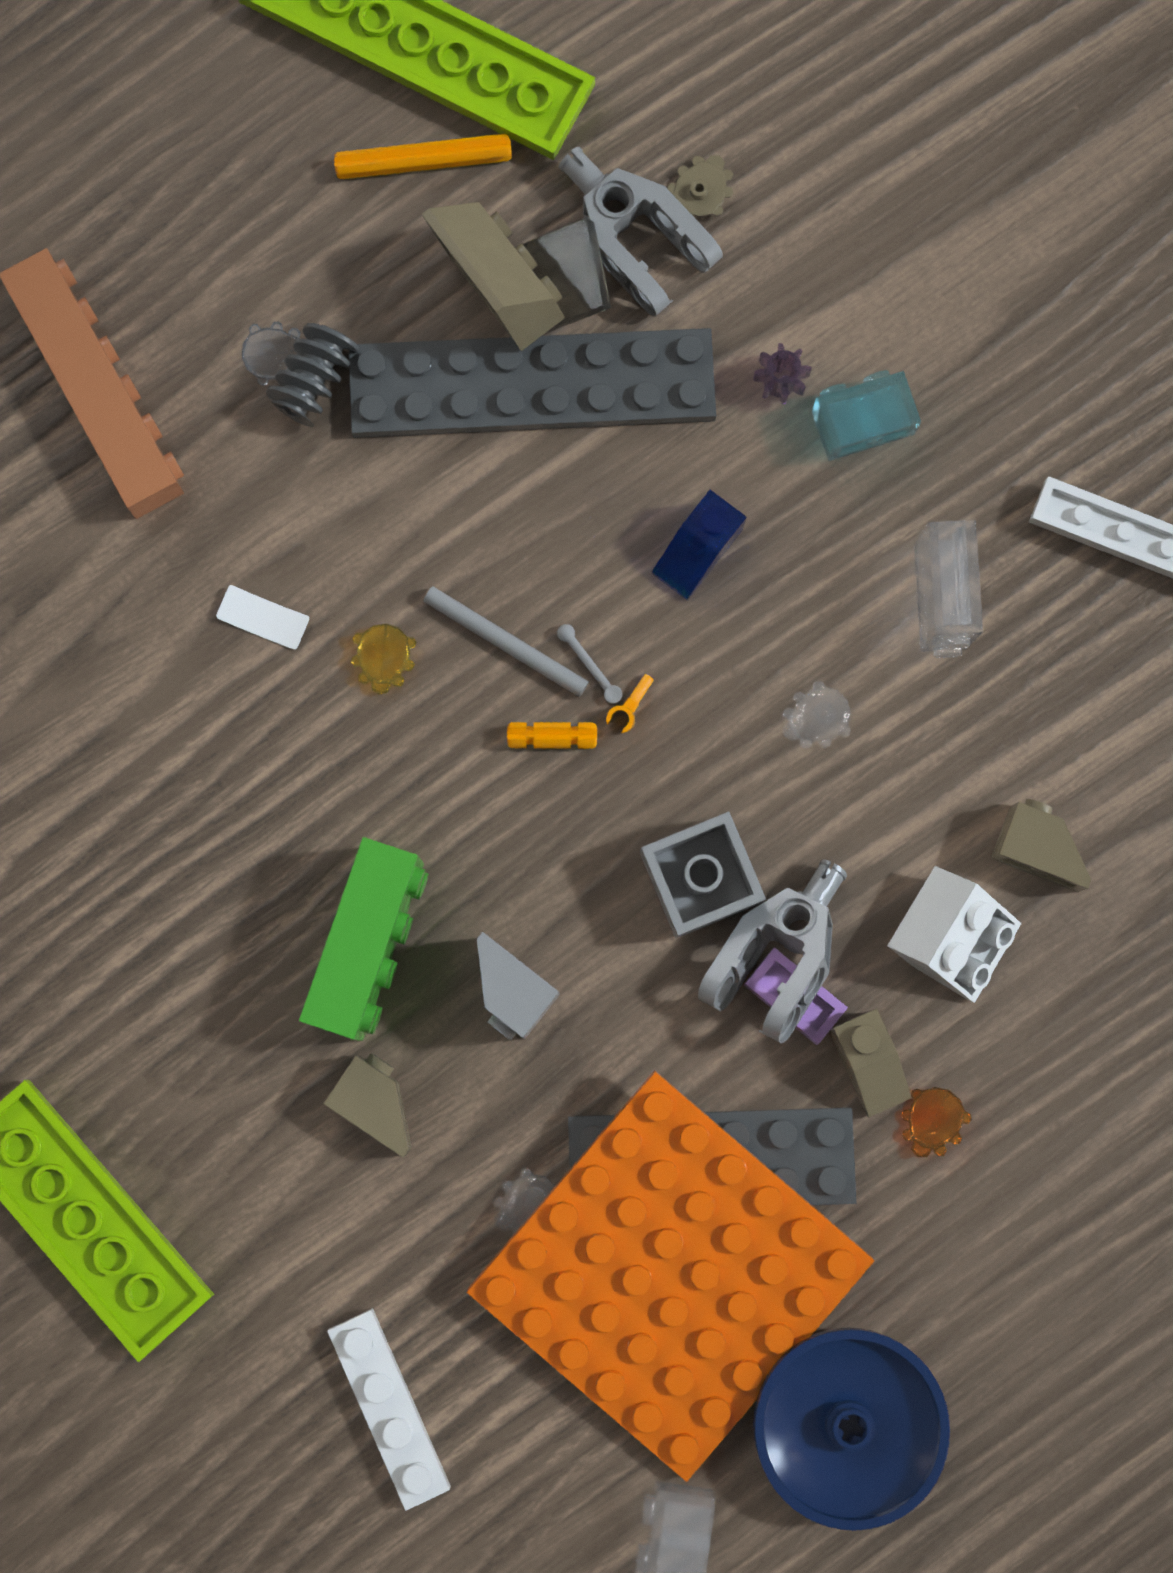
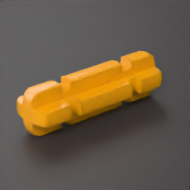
[507,722,597,749]

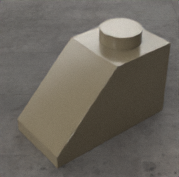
[991,799,1091,892]
[829,1008,912,1118]
[323,1053,412,1157]

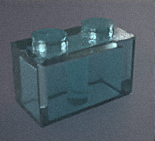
[812,370,921,461]

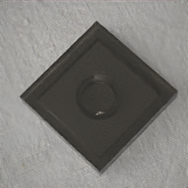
[514,218,611,333]

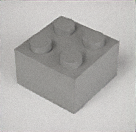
[640,811,766,939]

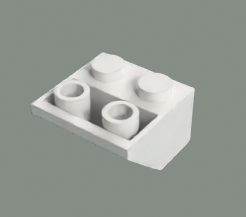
[887,866,1021,1003]

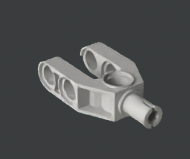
[558,147,723,317]
[698,859,847,1044]

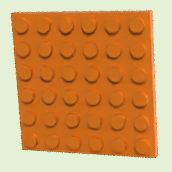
[467,1070,875,1482]

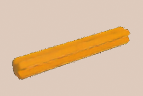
[334,134,512,179]

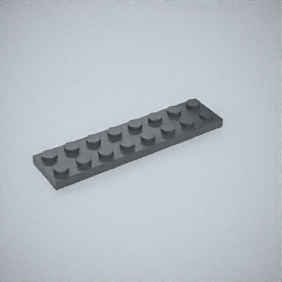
[349,328,716,438]

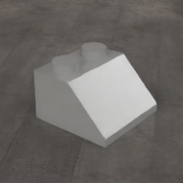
[477,932,560,1040]

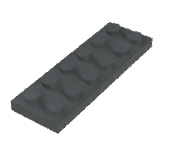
[568,1107,857,1205]

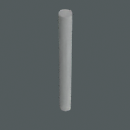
[423,586,589,697]

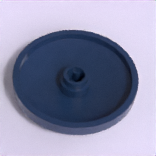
[753,1327,950,1531]

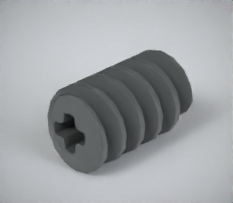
[266,323,359,427]

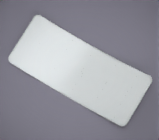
[216,585,309,649]

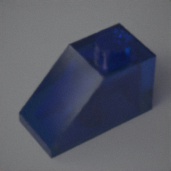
[651,489,747,601]

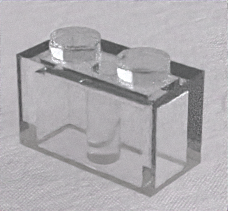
[635,1481,716,1573]

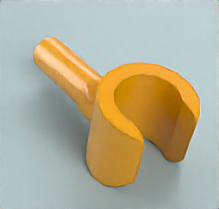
[606,674,654,733]

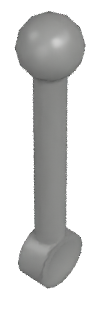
[557,624,622,704]

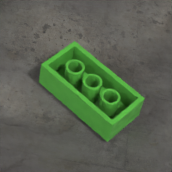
[299,837,429,1041]

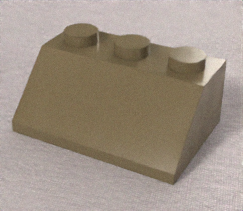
[421,202,565,351]

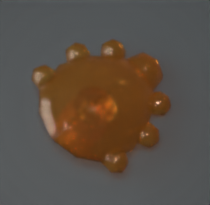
[901,1087,972,1157]

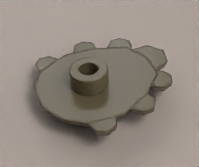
[667,155,734,216]

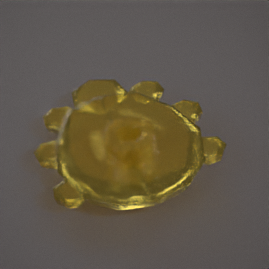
[351,624,417,695]

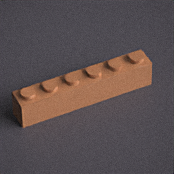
[0,248,185,519]

